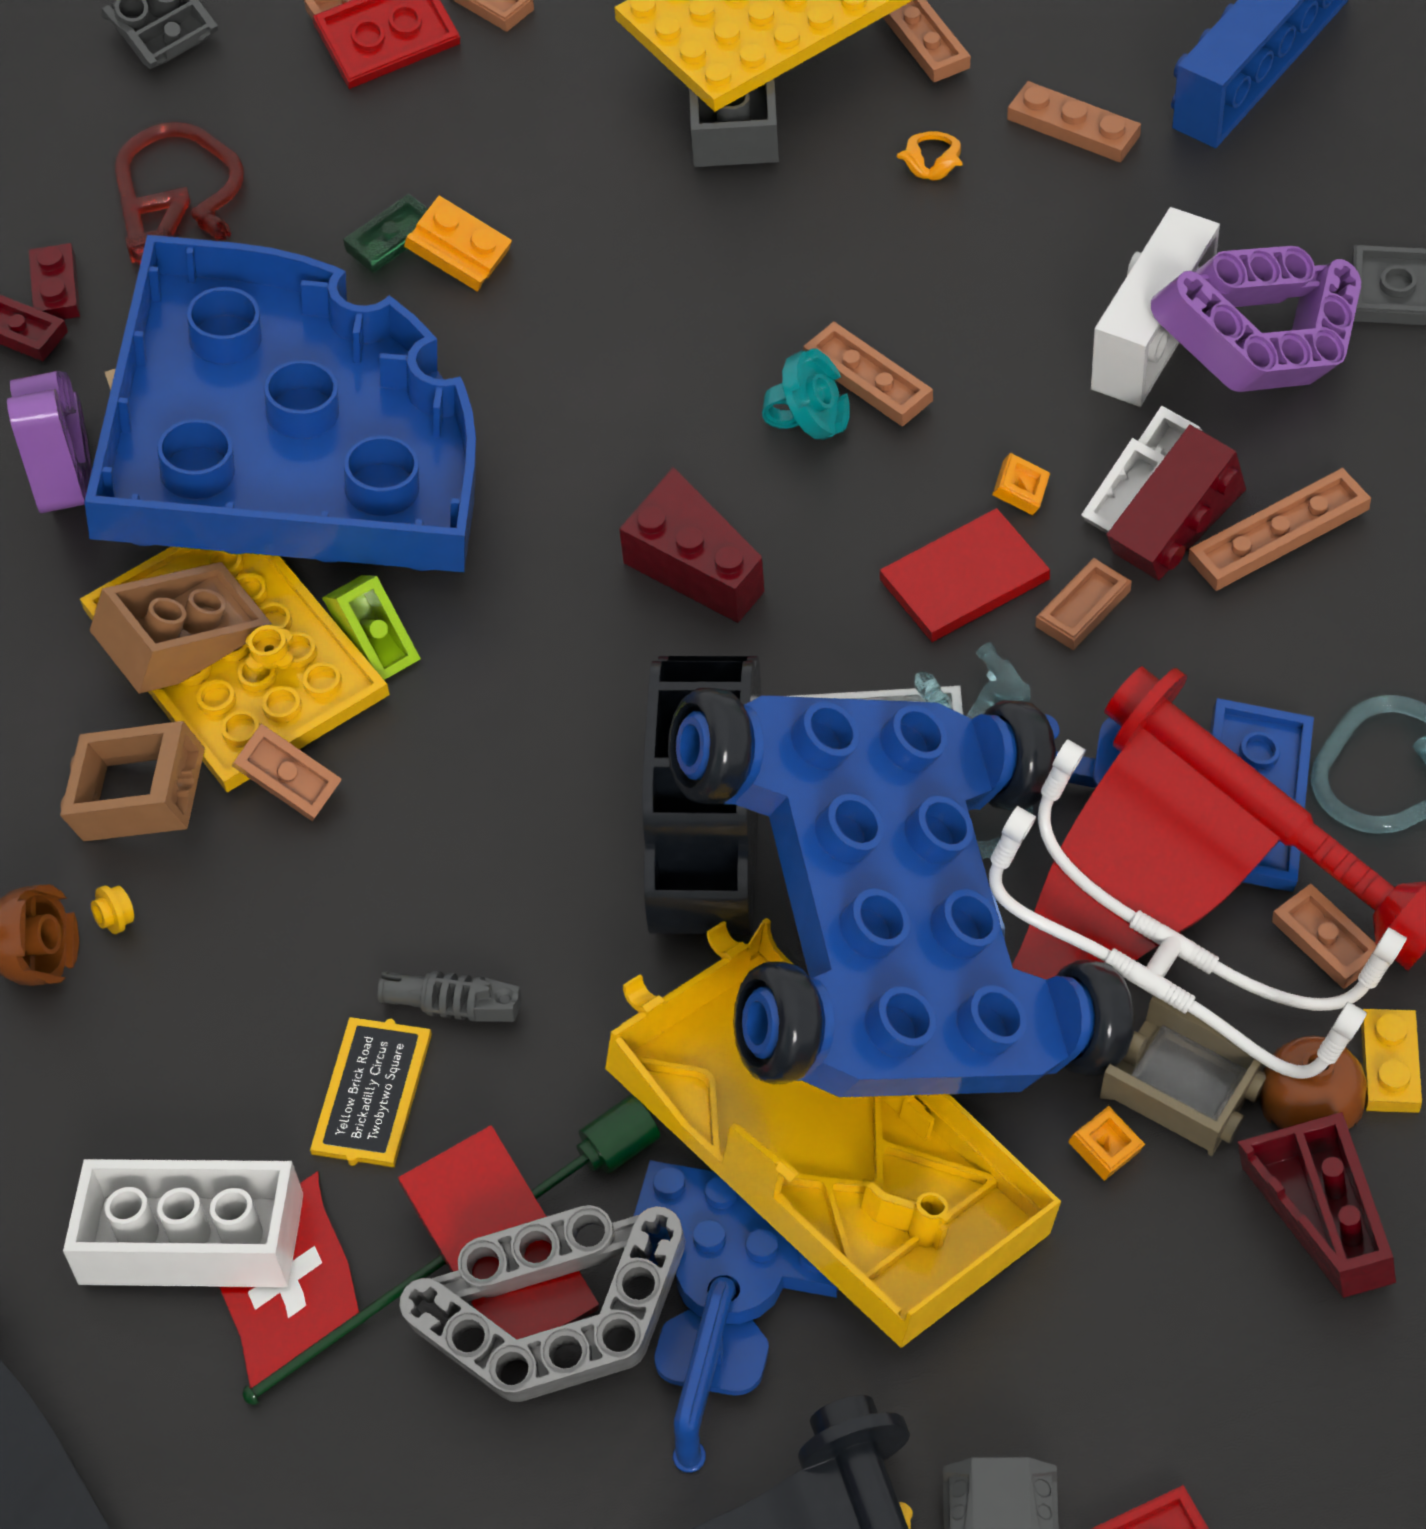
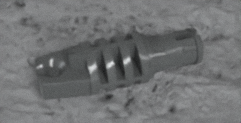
[377,970,522,1022]

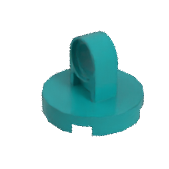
[762,348,850,440]

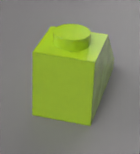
[322,575,421,680]

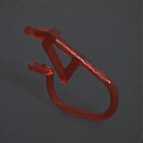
[115,122,244,265]

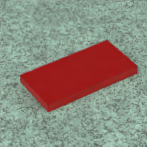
[398,1125,599,1340]

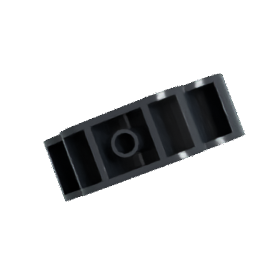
[642,656,761,935]

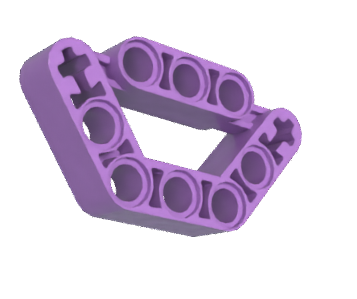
[1151,246,1361,392]
[7,371,92,514]

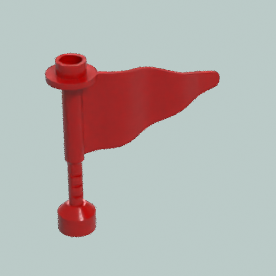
[1012,666,1426,980]

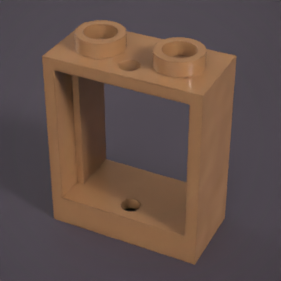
[60,721,205,842]

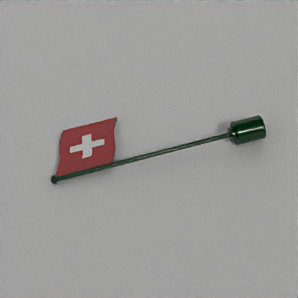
[219,1094,661,1405]

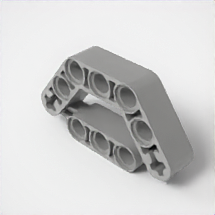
[400,1205,686,1402]

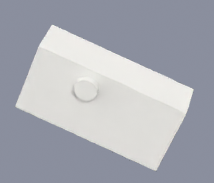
[1091,207,1220,407]
[63,1159,303,1287]

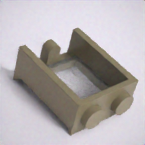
[1099,996,1266,1156]

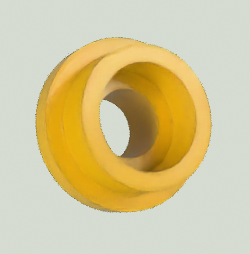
[91,885,134,934]

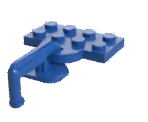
[1045,698,1314,892]
[634,1160,838,1473]

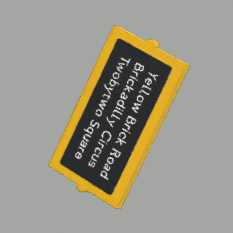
[310,1017,432,1167]

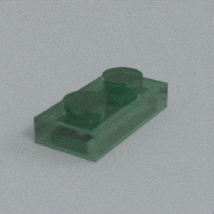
[343,194,428,273]

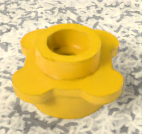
[245,625,294,672]

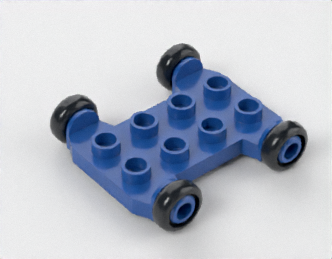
[668,688,1135,1097]

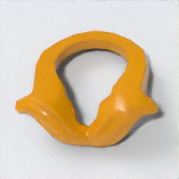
[896,131,963,181]

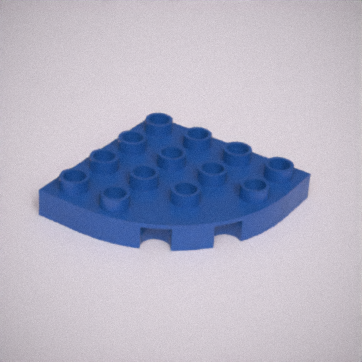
[84,235,476,573]

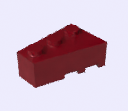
[1106,424,1246,581]
[619,467,765,623]
[1237,1112,1396,1298]

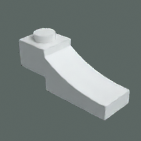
[1081,406,1202,533]

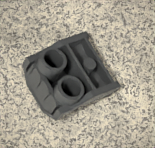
[102,0,218,69]
[943,1457,1059,1529]

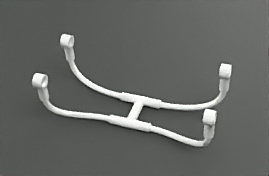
[989,739,1407,1079]

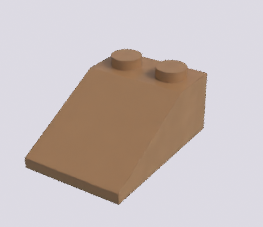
[89,562,271,694]

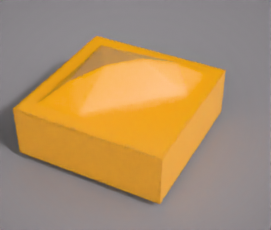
[992,452,1050,516]
[1068,1106,1145,1181]

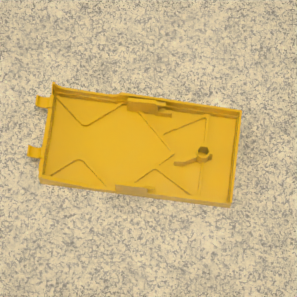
[605,918,1061,1348]

